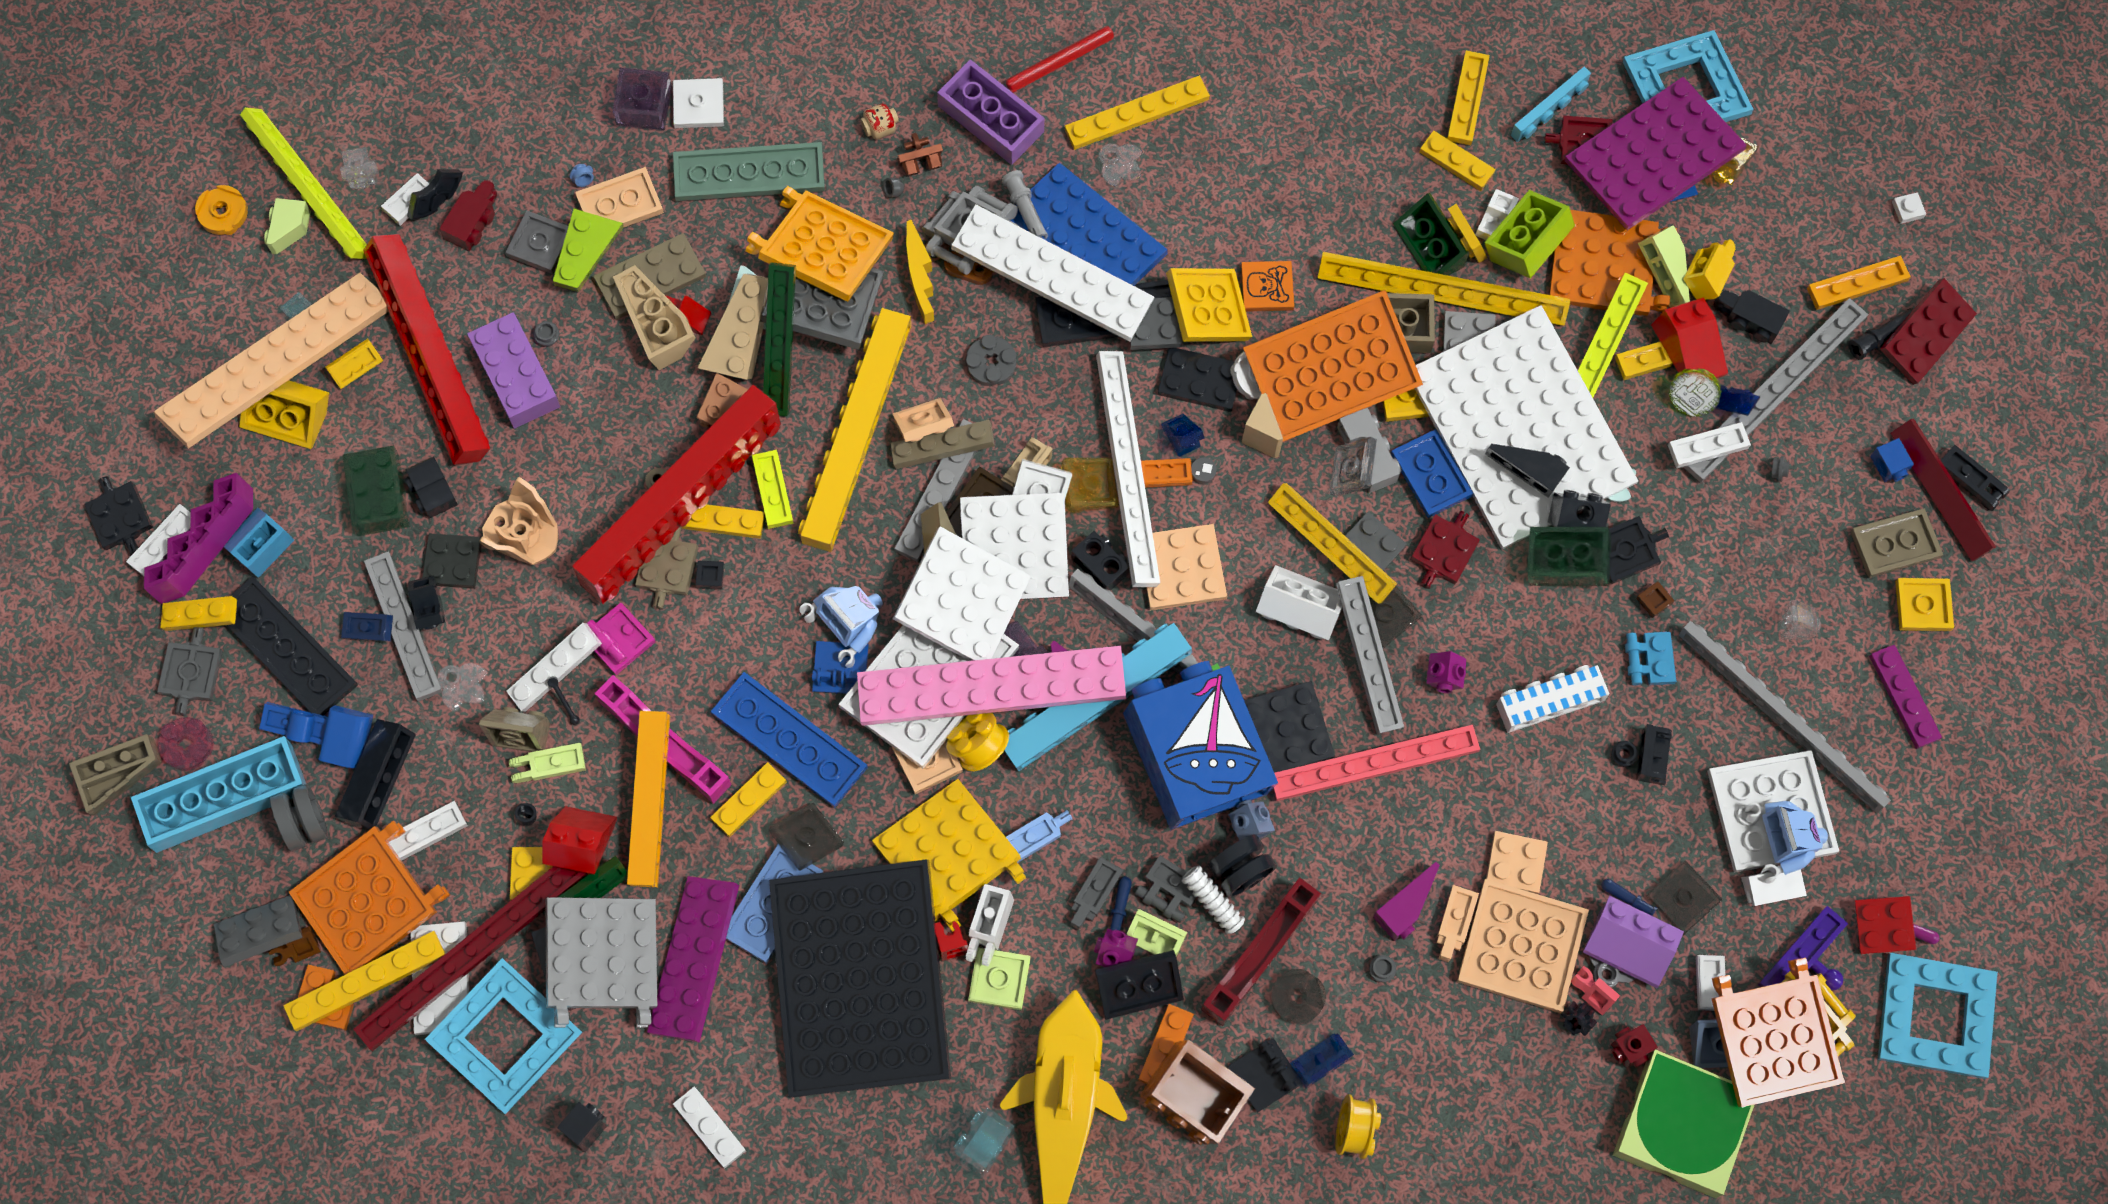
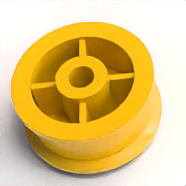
[947,713,1009,772]
[1335,1094,1381,1159]

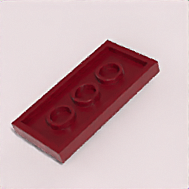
[1880,278,1977,385]

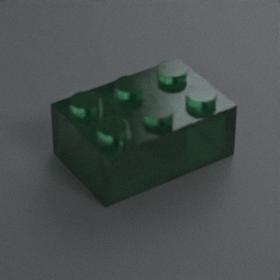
[342,445,410,536]
[1528,527,1611,586]

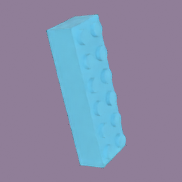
[131,736,306,853]

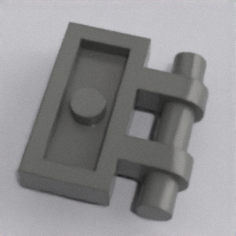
[1135,855,1198,923]

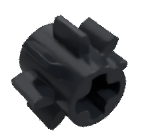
[1561,1001,1597,1036]

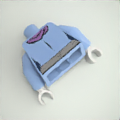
[800,586,883,668]
[1745,801,1828,883]

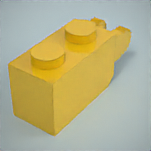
[1683,239,1736,300]

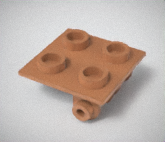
[696,373,748,428]

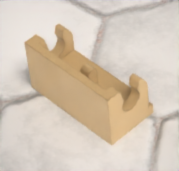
[1001,437,1053,487]

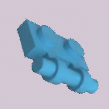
[1625,632,1677,686]

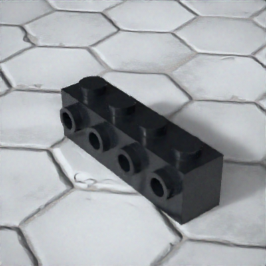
[335,719,416,830]

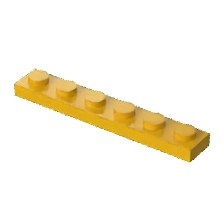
[1064,75,1210,150]
[1268,483,1397,603]
[283,931,446,1031]

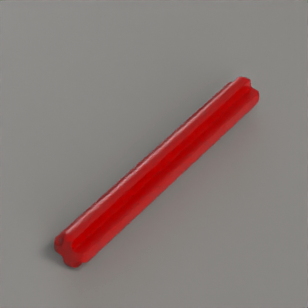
[1006,26,1114,92]

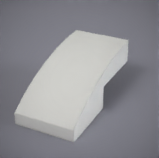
[1476,189,1519,240]

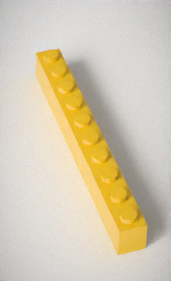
[798,308,911,553]

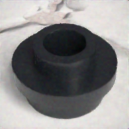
[1611,741,1638,767]

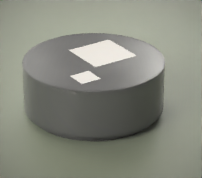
[1191,457,1217,484]

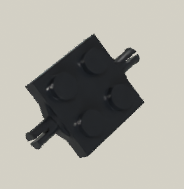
[84,476,153,556]
[1583,516,1669,584]

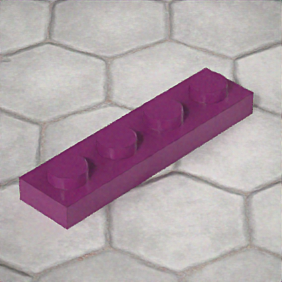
[1869,644,1942,749]

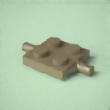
[635,526,699,610]

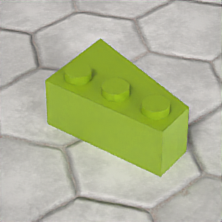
[553,209,624,292]

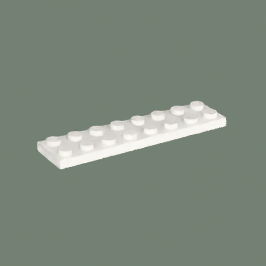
[951,204,1154,342]

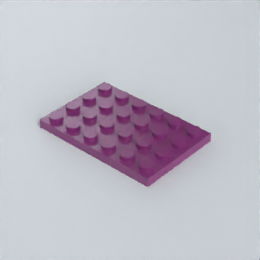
[1565,77,1747,231]

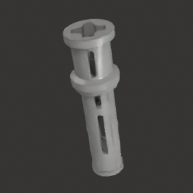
[1002,170,1048,239]

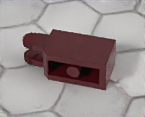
[439,180,497,252]

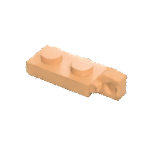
[1437,885,1479,962]

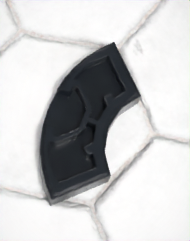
[407,169,463,219]

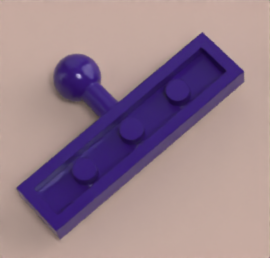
[1758,906,1848,991]

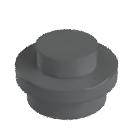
[534,321,560,346]
[1772,456,1790,482]
[1369,955,1396,982]

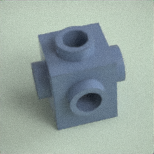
[1228,800,1275,841]

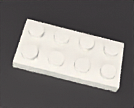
[411,921,469,1035]

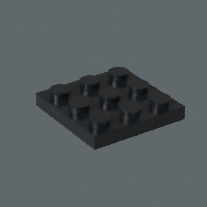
[1244,681,1335,773]

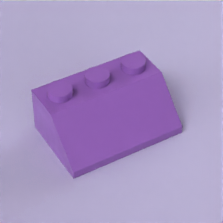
[1583,896,1684,988]

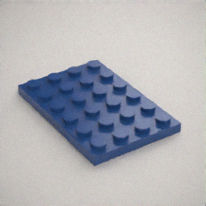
[1010,163,1168,286]

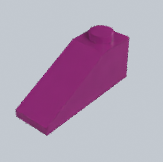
[1373,862,1440,941]

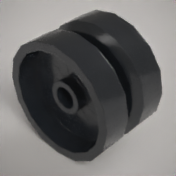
[1207,834,1277,898]

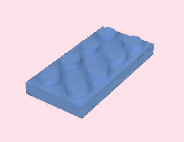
[726,844,824,964]

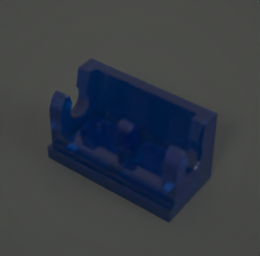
[1290,1033,1354,1089]

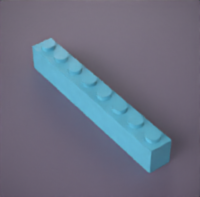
[1004,623,1193,771]

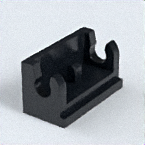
[1636,724,1672,786]

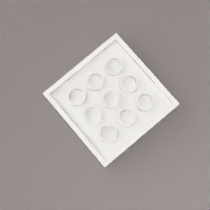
[960,493,1069,599]
[893,527,1031,661]
[1707,750,1839,873]

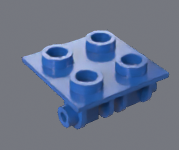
[812,641,869,694]

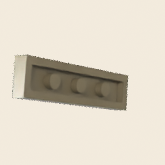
[891,420,995,469]

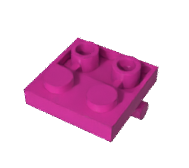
[587,602,656,675]

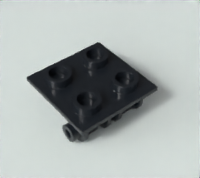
[1228,1038,1303,1113]

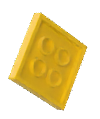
[1166,268,1252,342]

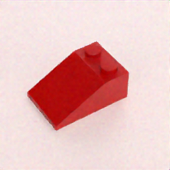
[1651,297,1728,388]
[542,806,617,874]

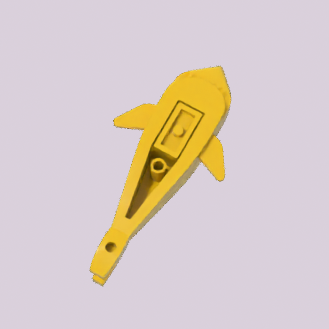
[1000,990,1127,1204]

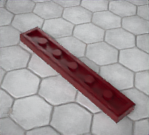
[1890,419,1996,562]

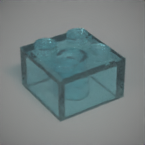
[954,1107,1014,1179]

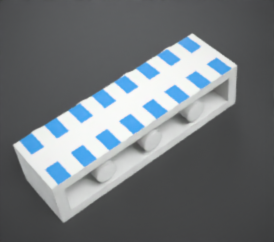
[1496,665,1609,733]

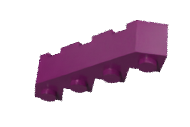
[144,473,253,604]

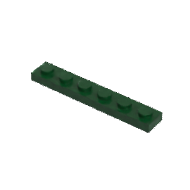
[763,262,796,416]

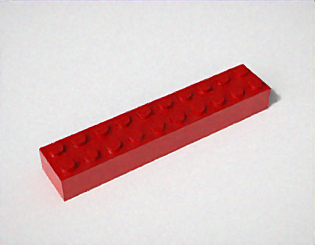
[572,385,781,604]

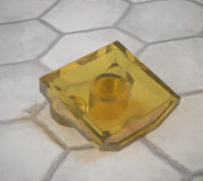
[1061,458,1120,513]

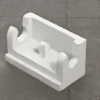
[1741,869,1806,906]

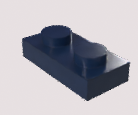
[341,612,393,642]

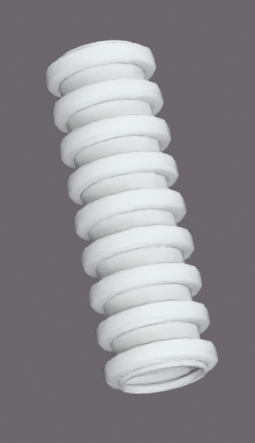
[1182,866,1245,934]

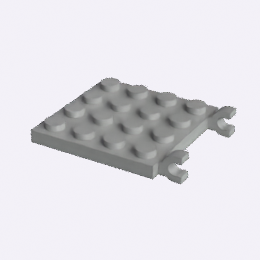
[546,897,657,1028]

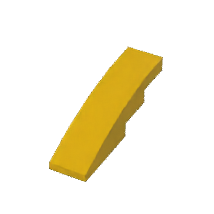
[906,220,934,324]

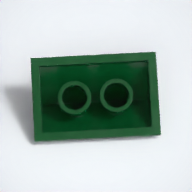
[1393,193,1469,276]

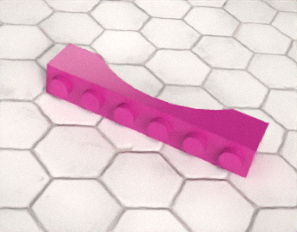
[595,675,731,804]

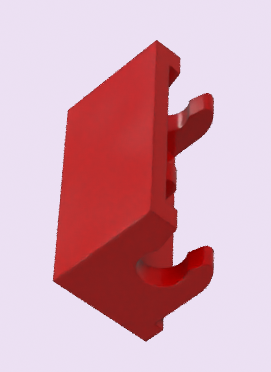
[935,921,968,961]

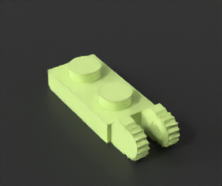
[509,743,586,783]

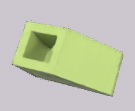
[264,198,311,254]

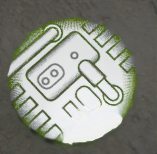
[1669,368,1721,417]

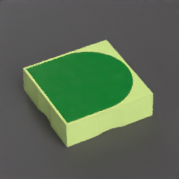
[1613,1050,1755,1198]

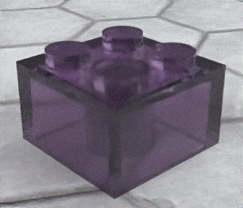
[612,67,672,130]

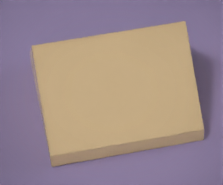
[1242,393,1283,458]

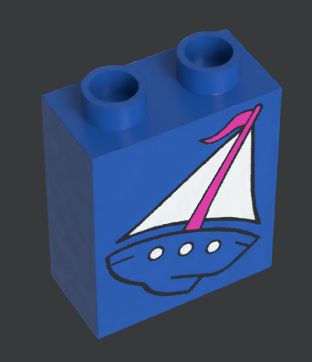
[1123,661,1278,830]

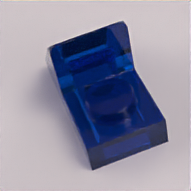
[1161,413,1205,457]

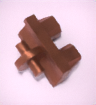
[897,133,943,177]

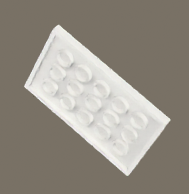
[839,625,1019,769]

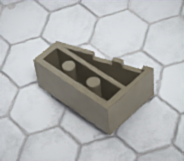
[69,734,163,816]

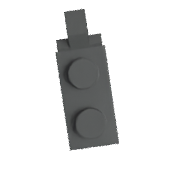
[1070,857,1124,931]

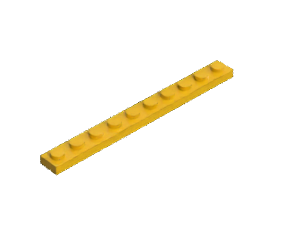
[1318,252,1570,325]

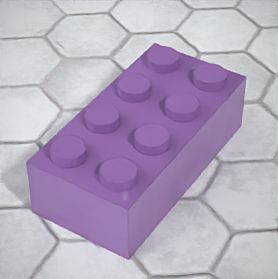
[937,59,1045,165]
[467,312,560,429]

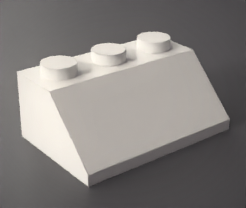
[1256,565,1342,640]

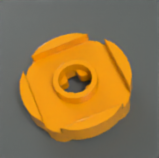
[195,185,248,235]

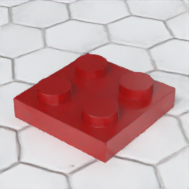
[1854,896,1916,954]

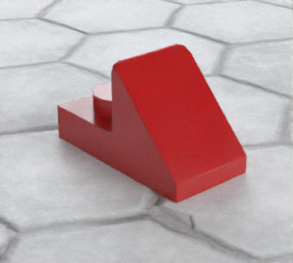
[665,295,712,335]

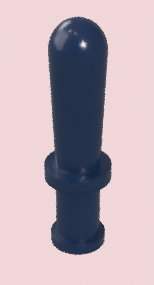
[1109,876,1132,931]
[1601,879,1657,916]

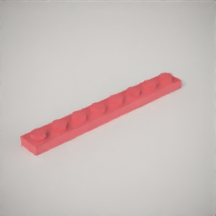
[1273,725,1480,801]

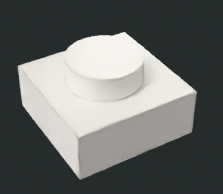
[1892,193,1926,224]

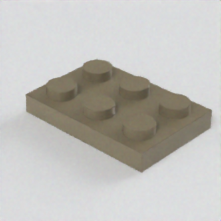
[1850,508,1943,578]

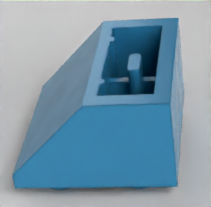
[224,507,294,578]

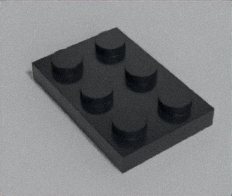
[1158,348,1237,412]
[1095,950,1184,1020]

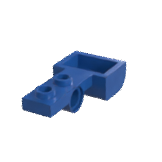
[259,702,373,768]

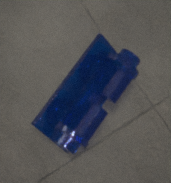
[1704,382,1760,416]

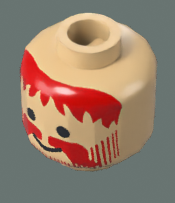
[860,103,899,140]

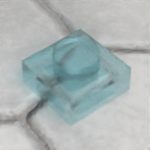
[280,292,312,319]

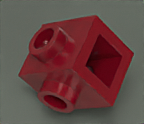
[1611,1024,1658,1068]

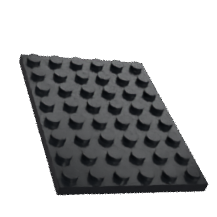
[769,859,951,1098]

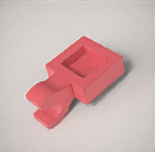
[1571,966,1620,1016]

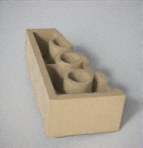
[698,274,768,380]

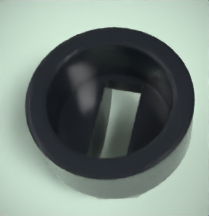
[515,803,537,827]

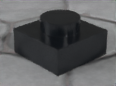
[696,561,725,589]

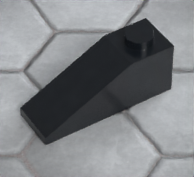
[1485,443,1570,498]

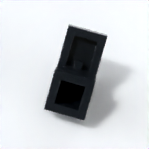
[408,575,445,630]

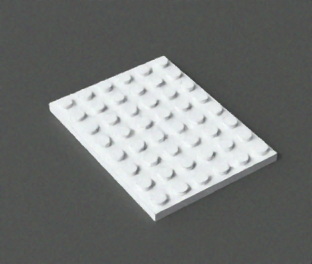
[1414,305,1638,549]

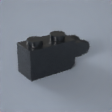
[1713,290,1790,344]

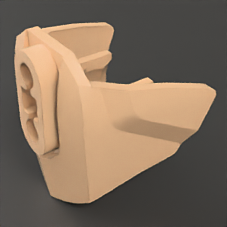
[479,477,558,565]

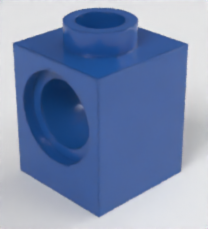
[1870,438,1914,482]

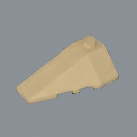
[613,265,695,370]

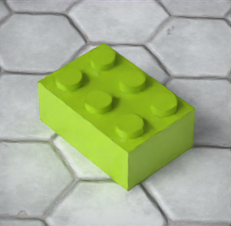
[1484,190,1575,279]

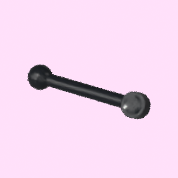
[547,676,580,725]

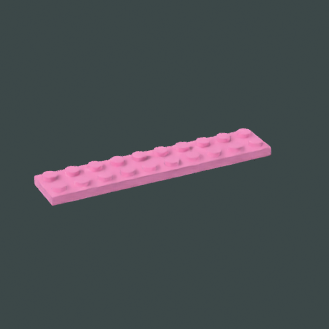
[857,646,1126,726]

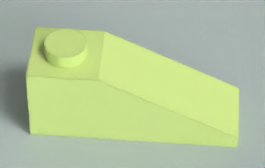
[1638,225,1690,308]

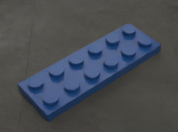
[711,672,868,808]

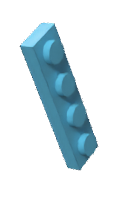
[1511,67,1591,142]

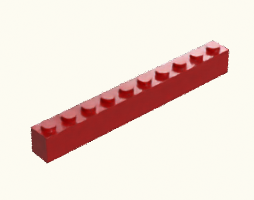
[363,234,490,465]

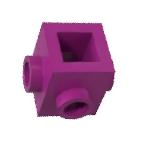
[1427,651,1466,694]
[1094,929,1138,967]

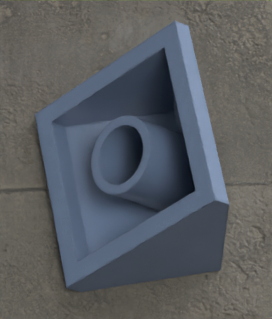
[1689,1020,1728,1068]

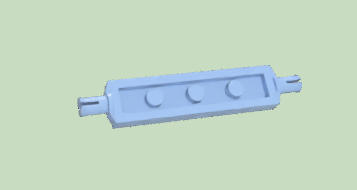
[1006,810,1073,863]

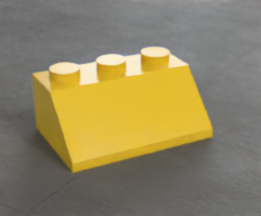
[239,380,329,449]

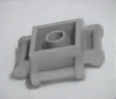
[922,186,1018,275]

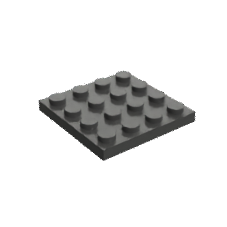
[761,268,884,350]

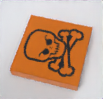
[1241,261,1294,312]

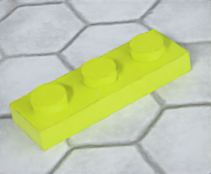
[752,450,794,529]

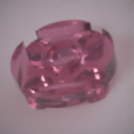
[158,717,214,771]

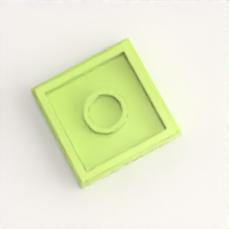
[968,948,1031,1010]

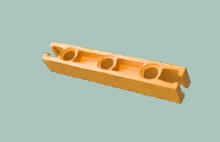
[627,711,670,888]

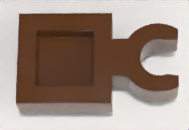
[268,926,321,966]

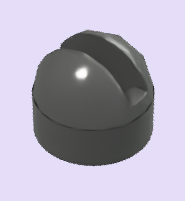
[883,177,905,198]

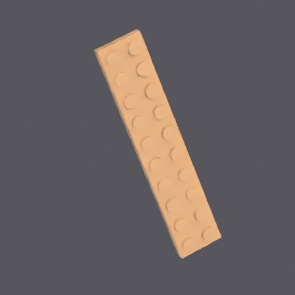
[154,273,389,449]

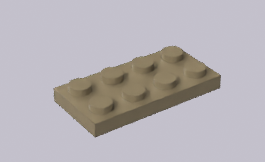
[593,233,706,320]

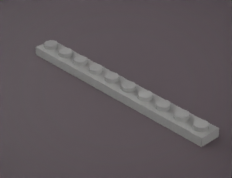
[1683,298,1869,483]
[1679,621,1891,813]

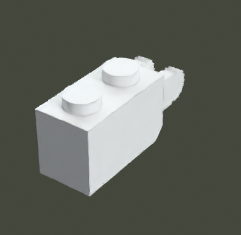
[966,884,1014,966]

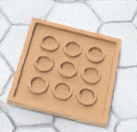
[1457,879,1589,1013]

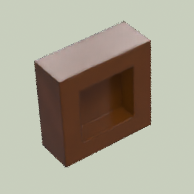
[1636,581,1674,618]

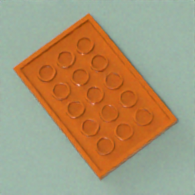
[1243,290,1423,442]

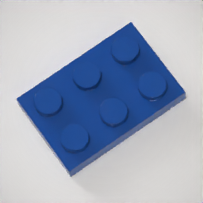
[1391,429,1474,518]

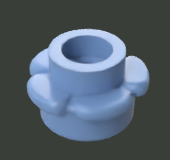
[569,164,594,187]

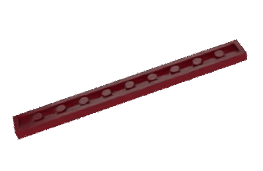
[353,866,588,1052]

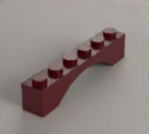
[1201,877,1321,1027]

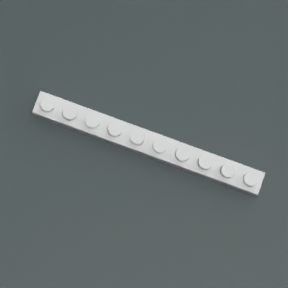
[1096,351,1160,587]

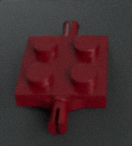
[1544,115,1613,165]
[1410,511,1480,589]

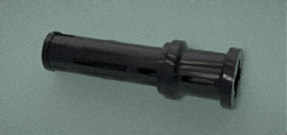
[1848,308,1913,360]

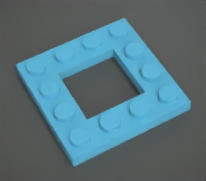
[1623,30,1753,122]
[1878,953,1998,1079]
[425,958,582,1115]

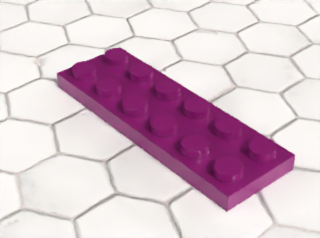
[647,876,740,1043]

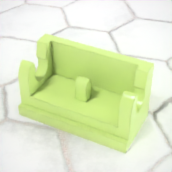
[1127,909,1187,957]

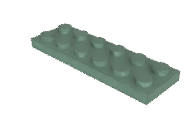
[673,142,825,201]

